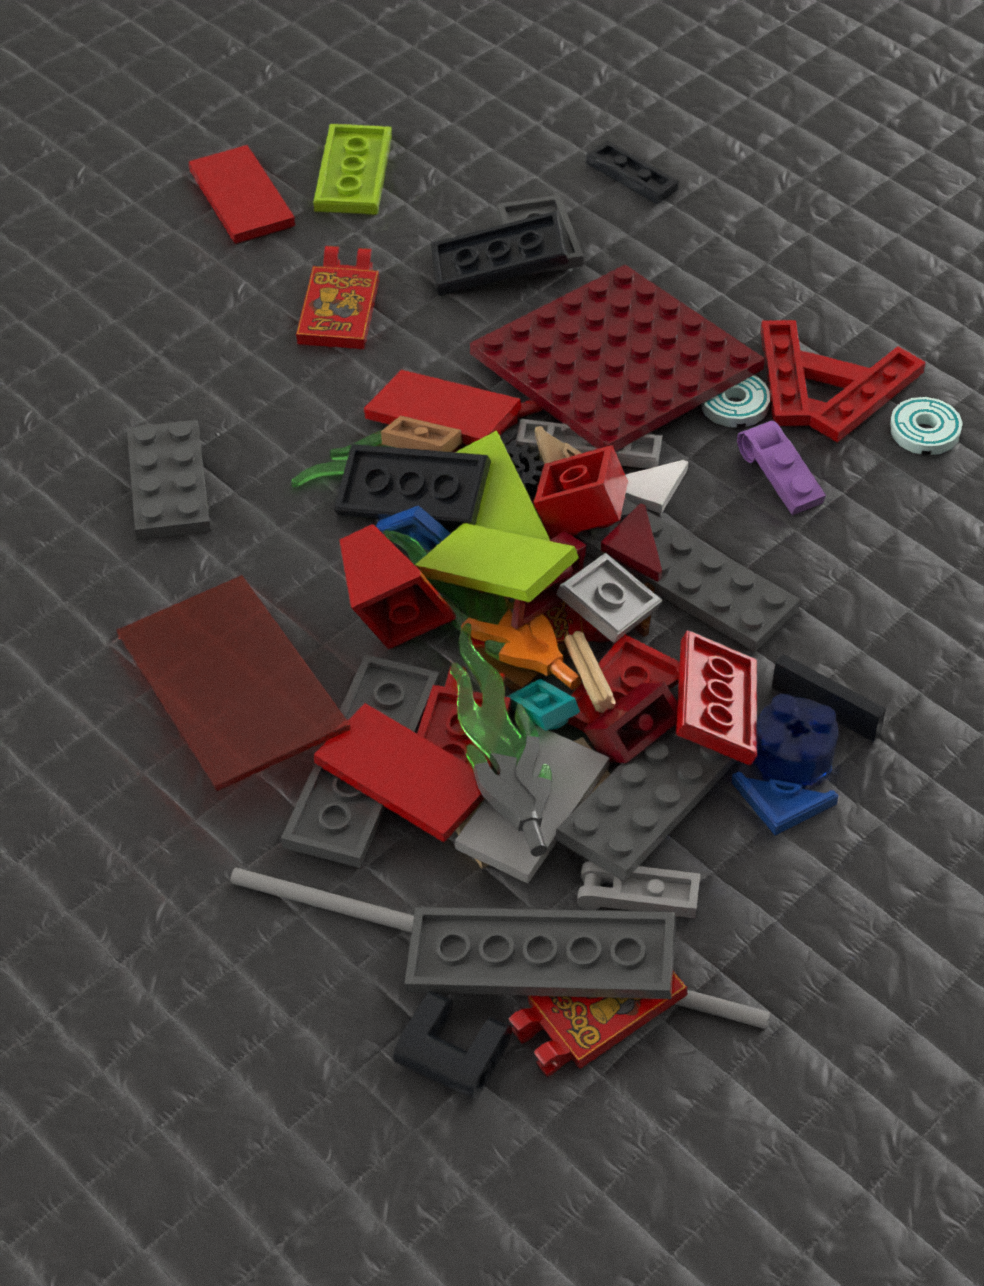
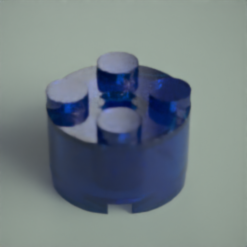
[753,694,839,789]

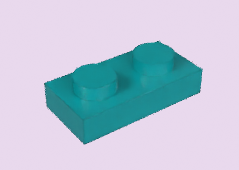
[507,679,580,731]

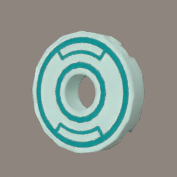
[701,375,770,428]
[890,397,963,455]

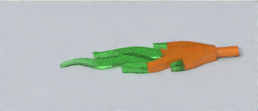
[383,530,582,690]

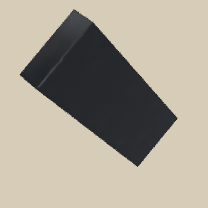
[586,140,679,204]
[772,654,886,742]

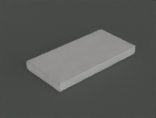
[455,726,610,883]

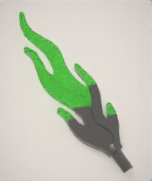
[450,623,552,856]

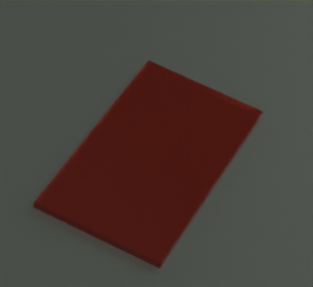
[116,575,351,791]

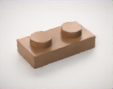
[381,416,462,452]

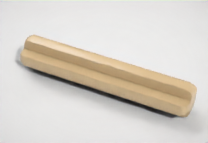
[564,631,616,713]

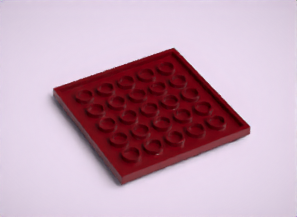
[470,265,765,452]

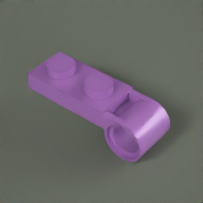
[737,421,826,515]

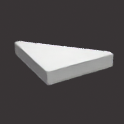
[625,460,688,514]

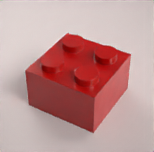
[534,445,628,539]

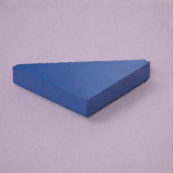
[376,505,451,550]
[732,772,838,835]

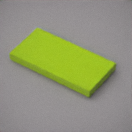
[313,124,392,215]
[456,431,551,541]
[415,523,579,602]

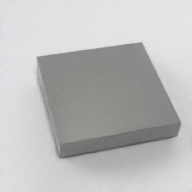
[556,553,663,643]

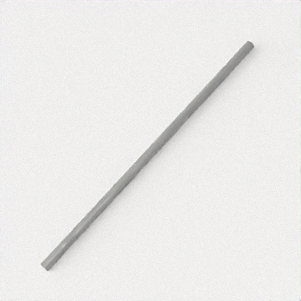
[230,867,770,1029]

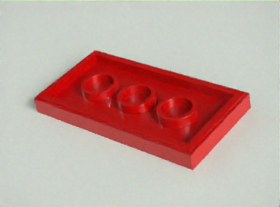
[188,145,295,244]
[364,370,522,445]
[676,631,757,766]
[314,703,485,843]

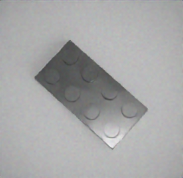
[127,420,211,540]

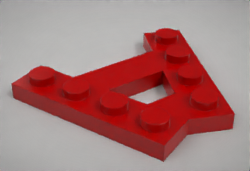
[761,320,926,443]

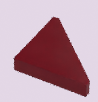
[600,503,662,582]

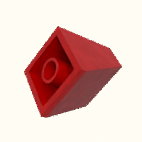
[339,524,456,649]

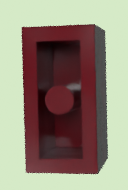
[583,683,678,763]

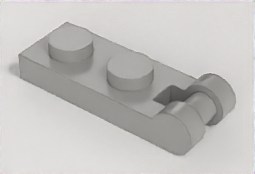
[577,861,700,918]

